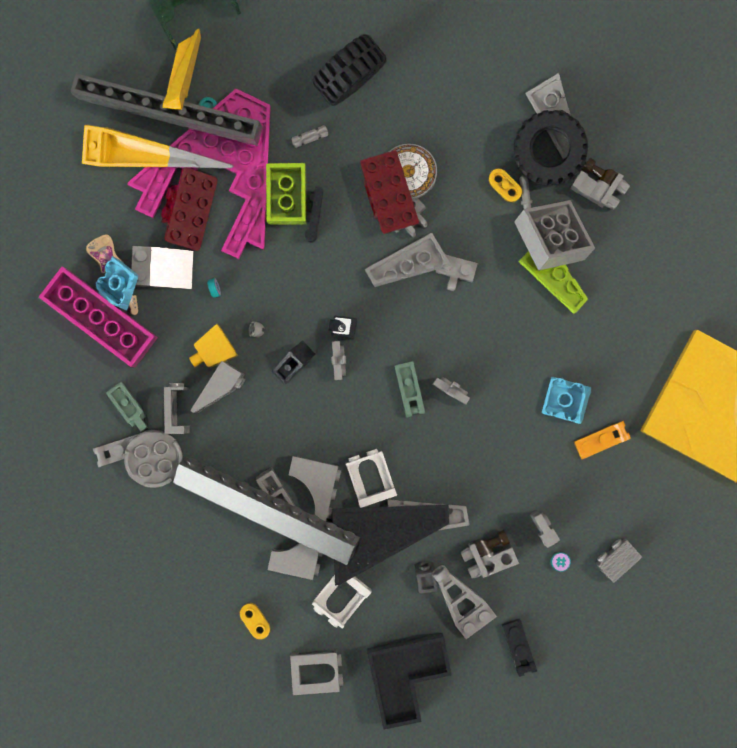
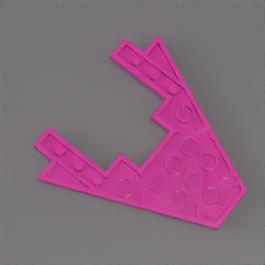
[127,89,271,259]

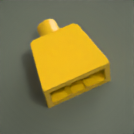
[189,324,238,368]

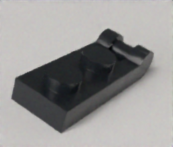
[305,187,324,243]
[502,619,537,677]

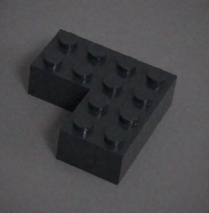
[367,633,452,730]

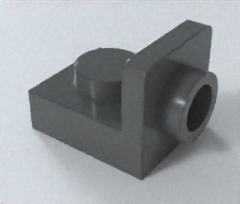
[415,561,438,594]

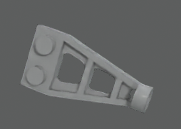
[432,565,497,639]

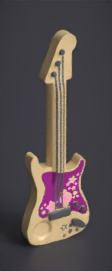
[86,235,138,315]

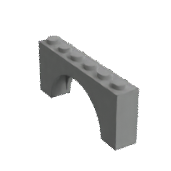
[268,456,341,580]

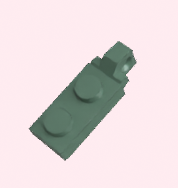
[106,381,149,432]

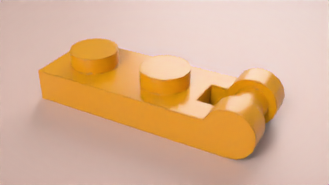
[574,421,631,459]

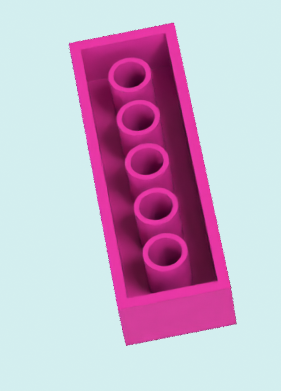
[39,267,158,368]

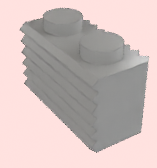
[596,538,642,583]

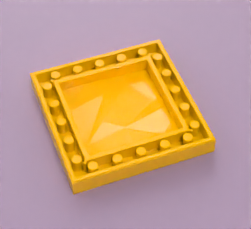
[640,330,737,483]

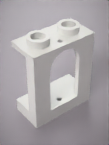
[346,449,397,508]
[312,575,372,629]

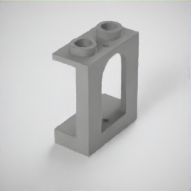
[164,383,190,434]
[290,649,343,695]

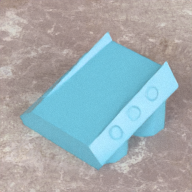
[96,256,138,310]
[542,377,591,424]

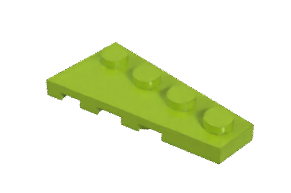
[518,251,588,314]

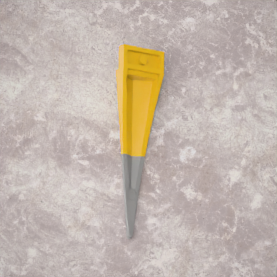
[82,125,234,168]

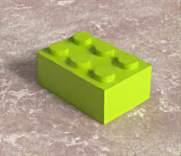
[266,163,307,225]

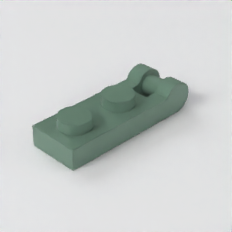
[394,361,425,418]

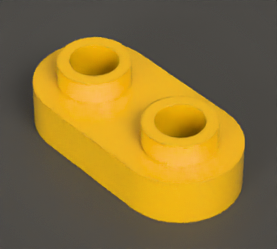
[489,169,522,202]
[240,603,270,639]

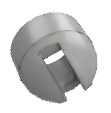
[249,321,265,337]

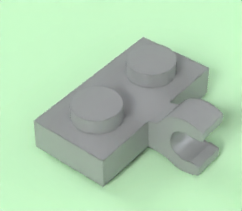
[435,255,478,291]
[331,341,346,380]
[432,377,470,405]

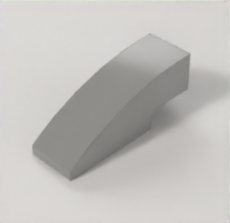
[256,467,295,506]

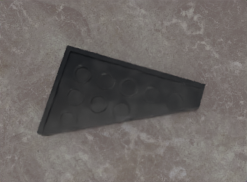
[332,504,449,586]

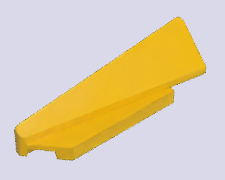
[162,29,201,110]

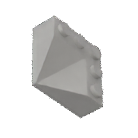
[514,200,595,271]

